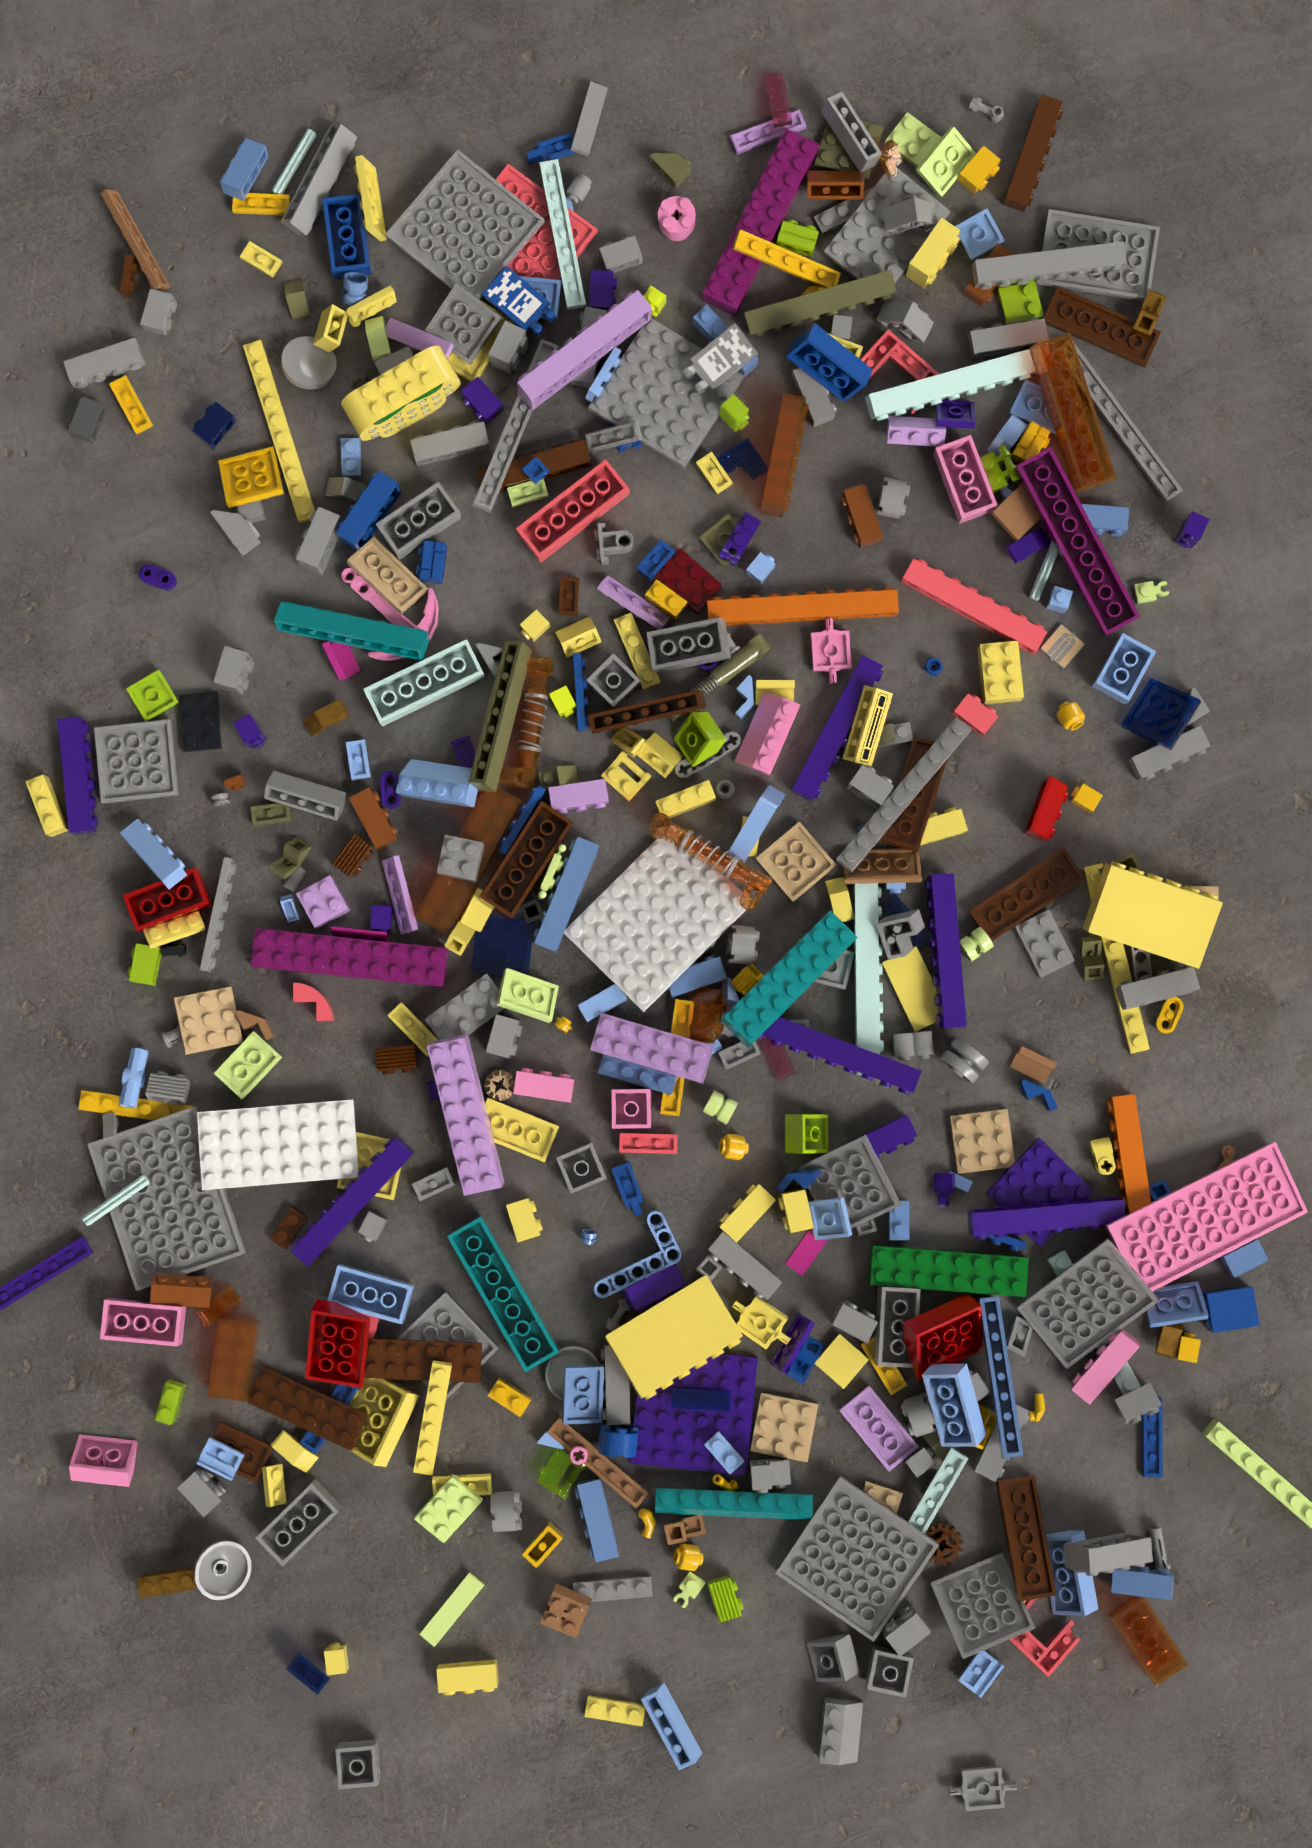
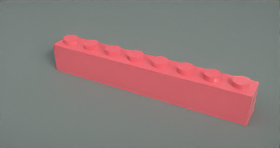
[901,559,1047,655]

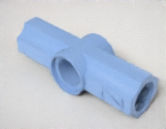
[119,1048,149,1108]

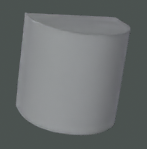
[695,1255,722,1281]

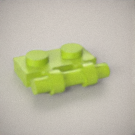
[980,445,1019,494]

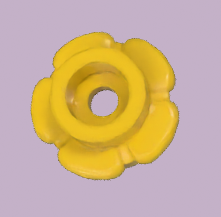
[554,1016,572,1033]

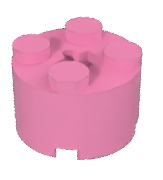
[658,196,696,241]

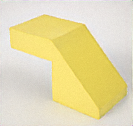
[825,877,854,922]
[271,1430,319,1473]

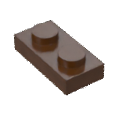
[120,254,139,298]
[559,577,579,617]
[270,1206,308,1250]

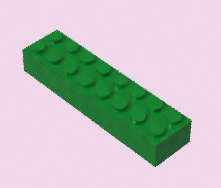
[868,1244,1029,1297]

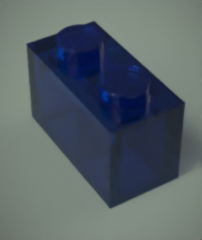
[192,402,237,449]
[285,1653,330,1695]

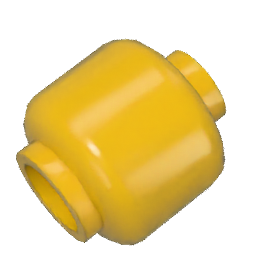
[1056,701,1085,731]
[719,1134,749,1160]
[673,1544,703,1571]

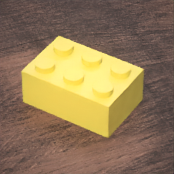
[906,218,960,289]
[977,641,1024,704]

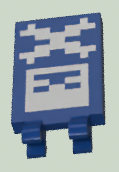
[482,266,556,337]

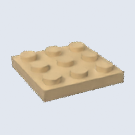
[756,822,836,903]
[173,987,243,1055]
[949,1109,1015,1174]
[750,1392,818,1462]

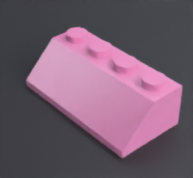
[734,692,800,777]

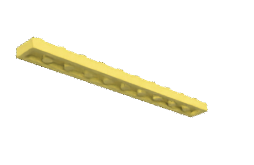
[243,340,315,524]
[1083,863,1150,1054]

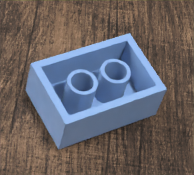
[1091,633,1156,705]

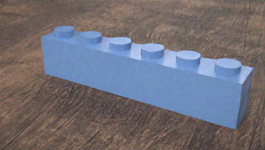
[533,837,599,953]

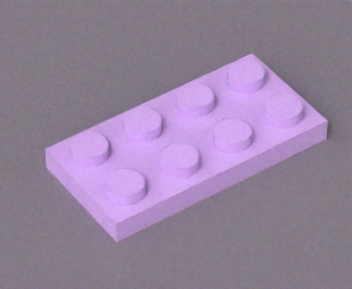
[839,1385,919,1472]

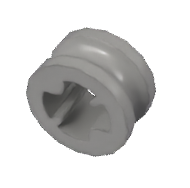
[211,793,230,807]

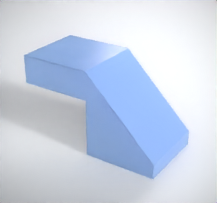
[987,414,1028,456]
[735,675,754,721]

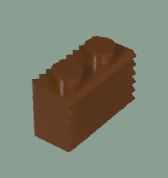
[332,833,374,879]
[376,1044,418,1075]

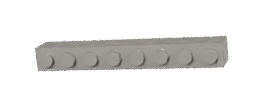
[972,241,1127,290]

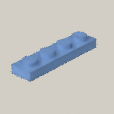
[598,1055,677,1095]

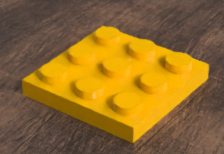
[218,447,284,508]

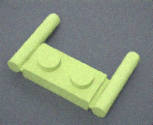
[536,844,566,900]

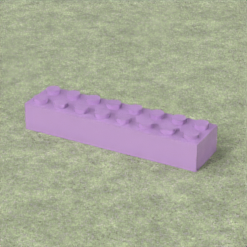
[517,290,652,411]
[427,1034,505,1196]

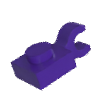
[934,1173,955,1207]

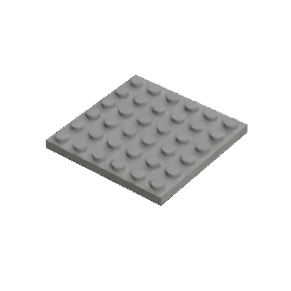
[385,150,545,299]
[588,318,744,469]
[775,1476,939,1642]

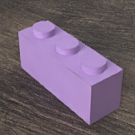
[886,416,946,446]
[548,779,609,814]

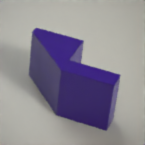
[1006,528,1051,564]

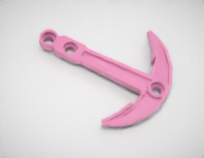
[341,568,439,661]

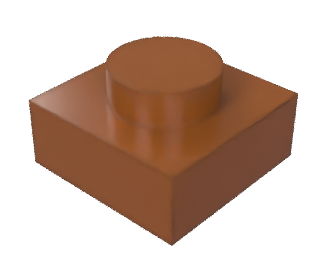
[223,774,247,791]

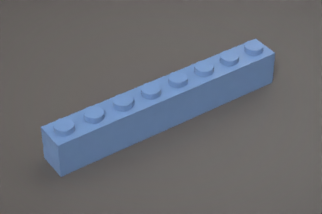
[978,1296,1023,1459]

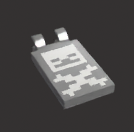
[682,323,758,394]

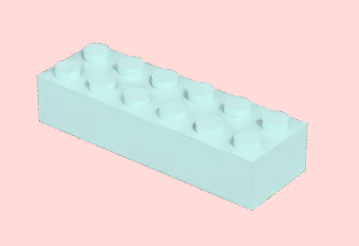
[363,639,485,727]

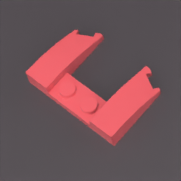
[861,329,939,415]
[1009,1599,1080,1677]

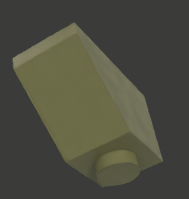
[649,153,692,189]

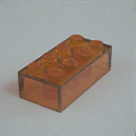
[207,1316,261,1402]
[1108,1596,1189,1686]

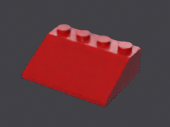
[903,1293,983,1381]
[305,1299,370,1388]

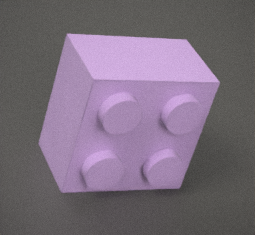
[296,875,351,929]

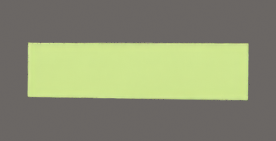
[419,1572,485,1647]

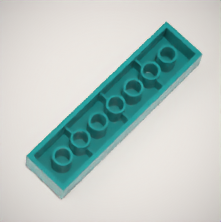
[721,910,858,1048]
[447,1215,560,1372]

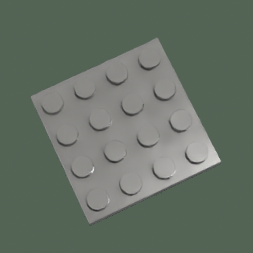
[94,719,179,804]
[798,1135,901,1229]
[397,1292,499,1400]
[930,1553,1035,1659]

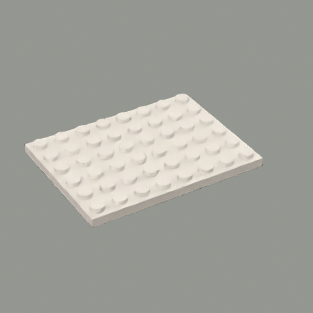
[564,825,753,1012]

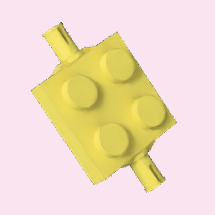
[732,1296,791,1350]

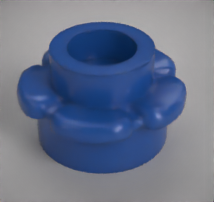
[924,658,943,676]

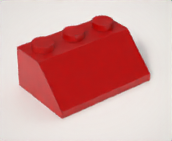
[1024,776,1069,842]

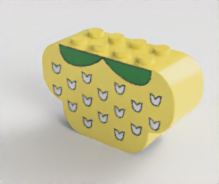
[341,346,461,441]

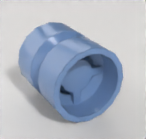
[341,271,368,307]

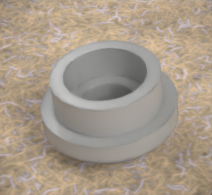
[715,780,735,799]

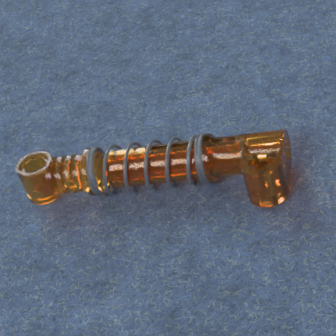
[500,657,554,791]
[649,813,773,910]

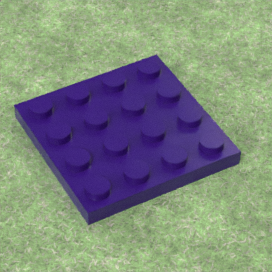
[985,1137,1094,1247]

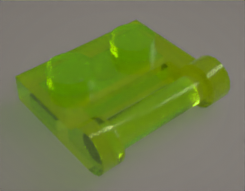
[536,1448,586,1499]

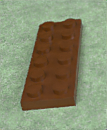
[1043,286,1161,368]
[881,736,948,852]
[968,847,1085,941]
[364,1338,482,1383]
[247,1366,368,1451]
[996,1475,1056,1602]

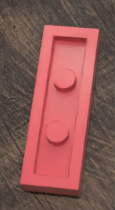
[619,1133,678,1154]

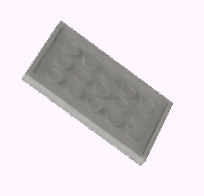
[823,164,951,300]
[1036,209,1160,301]
[1017,1238,1159,1369]

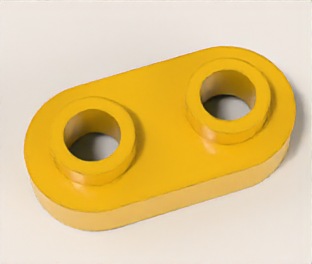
[1155,997,1184,1034]

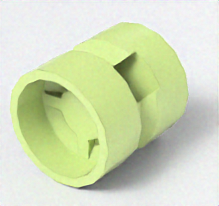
[960,927,994,962]
[703,1090,738,1125]

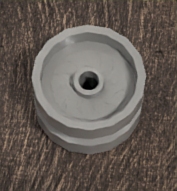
[939,1037,989,1084]

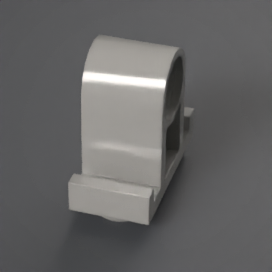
[594,523,633,565]

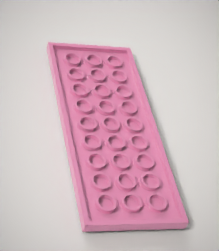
[1105,1142,1308,1291]

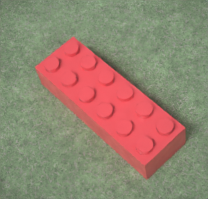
[516,459,630,563]

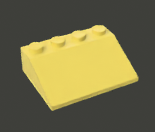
[349,1378,420,1467]

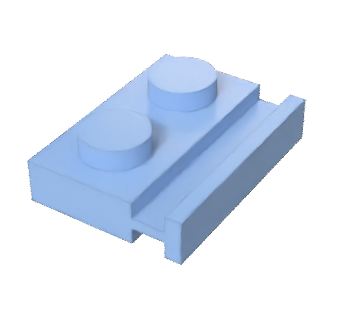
[196,1437,245,1481]
[957,1650,1004,1698]

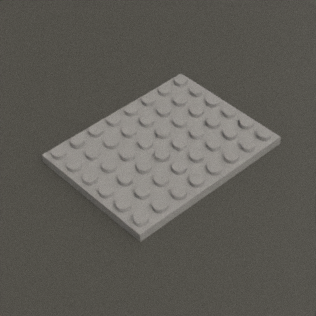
[87,1106,246,1291]

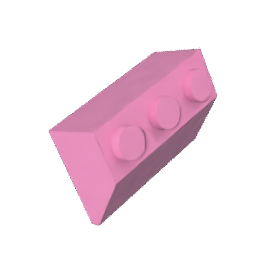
[69,1434,137,1487]

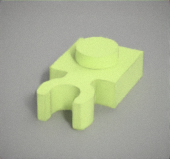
[1133,581,1169,604]
[673,1571,706,1608]

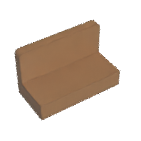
[1010,1046,1057,1083]

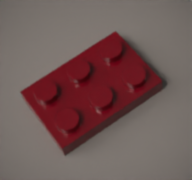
[655,548,723,614]

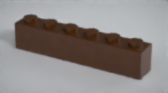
[1003,94,1064,212]
[476,439,592,493]
[588,690,707,734]

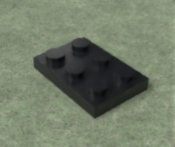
[179,692,222,753]

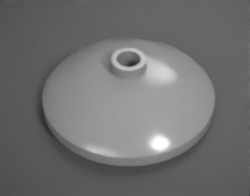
[194,1540,252,1600]

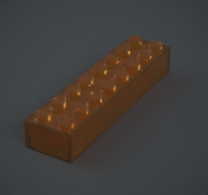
[1029,332,1117,494]
[415,787,523,936]

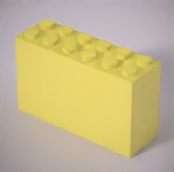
[1082,861,1223,969]
[605,1275,743,1400]

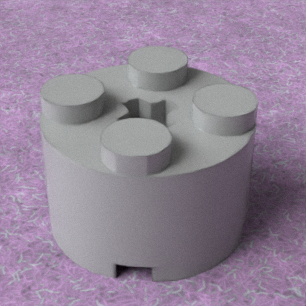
[876,477,910,519]
[726,925,759,965]
[901,1392,937,1437]
[490,1491,522,1532]

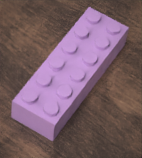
[590,1013,714,1084]

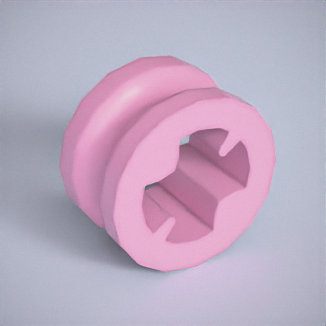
[570,1446,588,1465]

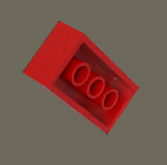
[123,868,213,933]

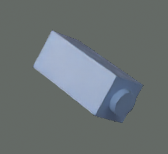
[578,984,628,1023]

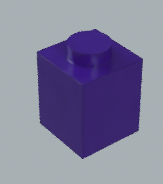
[371,905,393,932]

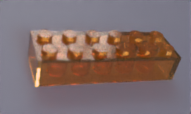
[760,393,809,517]

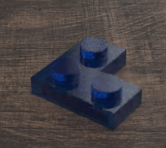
[716,438,769,480]

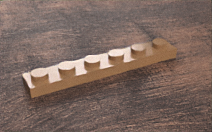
[101,189,170,291]
[547,1416,649,1508]

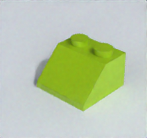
[674,712,727,767]
[785,1114,828,1154]

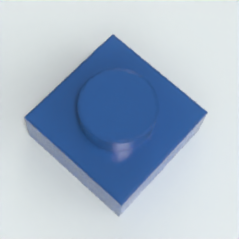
[522,457,549,485]

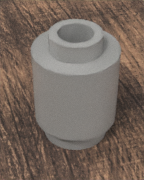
[566,174,592,204]

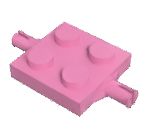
[811,618,852,684]

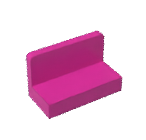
[322,641,361,681]

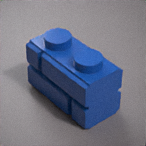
[416,540,447,584]

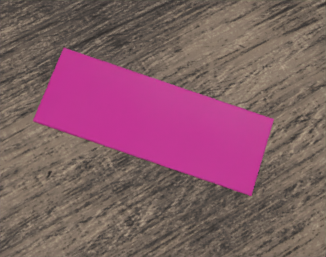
[331,926,388,942]
[785,1228,828,1276]

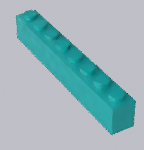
[274,601,429,661]
[655,1488,813,1520]

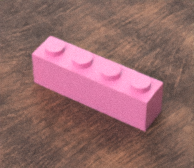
[1071,1328,1140,1405]

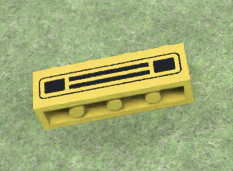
[843,685,893,766]

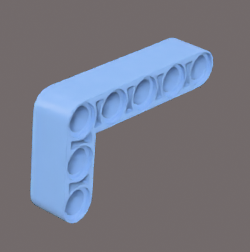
[718,784,786,881]
[594,1210,681,1298]

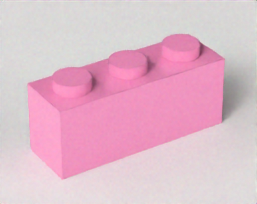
[513,1068,575,1103]

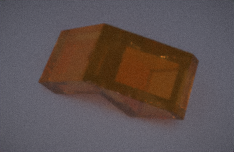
[880,140,903,177]
[193,1285,242,1328]

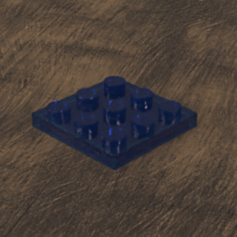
[1121,678,1201,750]
[471,916,535,976]

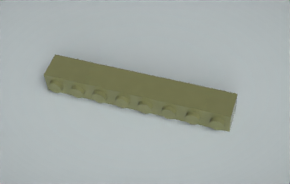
[744,270,896,338]
[469,640,532,792]

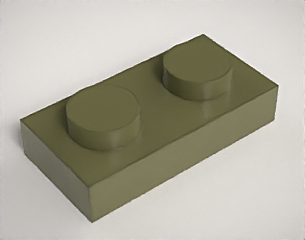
[251,803,292,827]

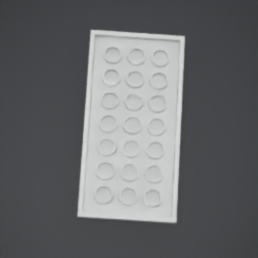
[197,1100,359,1190]

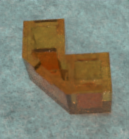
[689,987,727,1044]

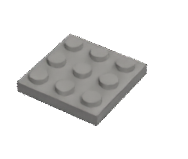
[425,283,503,365]

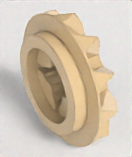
[484,1070,515,1101]

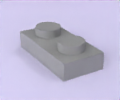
[718,1042,761,1070]
[412,1167,456,1201]

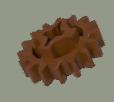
[925,1522,963,1566]

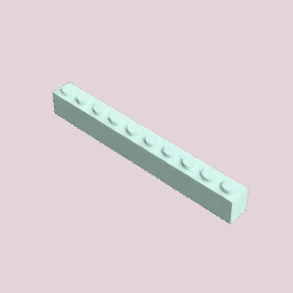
[865,344,1053,421]
[853,883,884,1075]

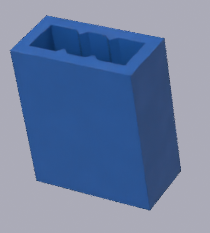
[1203,1285,1260,1333]

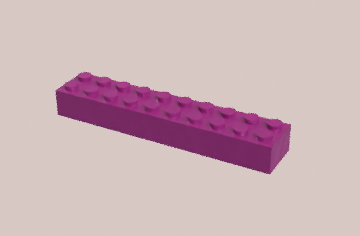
[702,128,820,317]
[1014,447,1140,636]
[251,928,449,988]

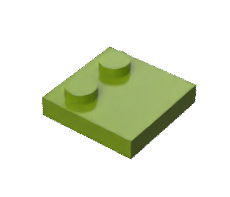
[997,281,1044,325]
[126,670,179,722]

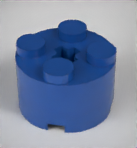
[598,1425,638,1458]

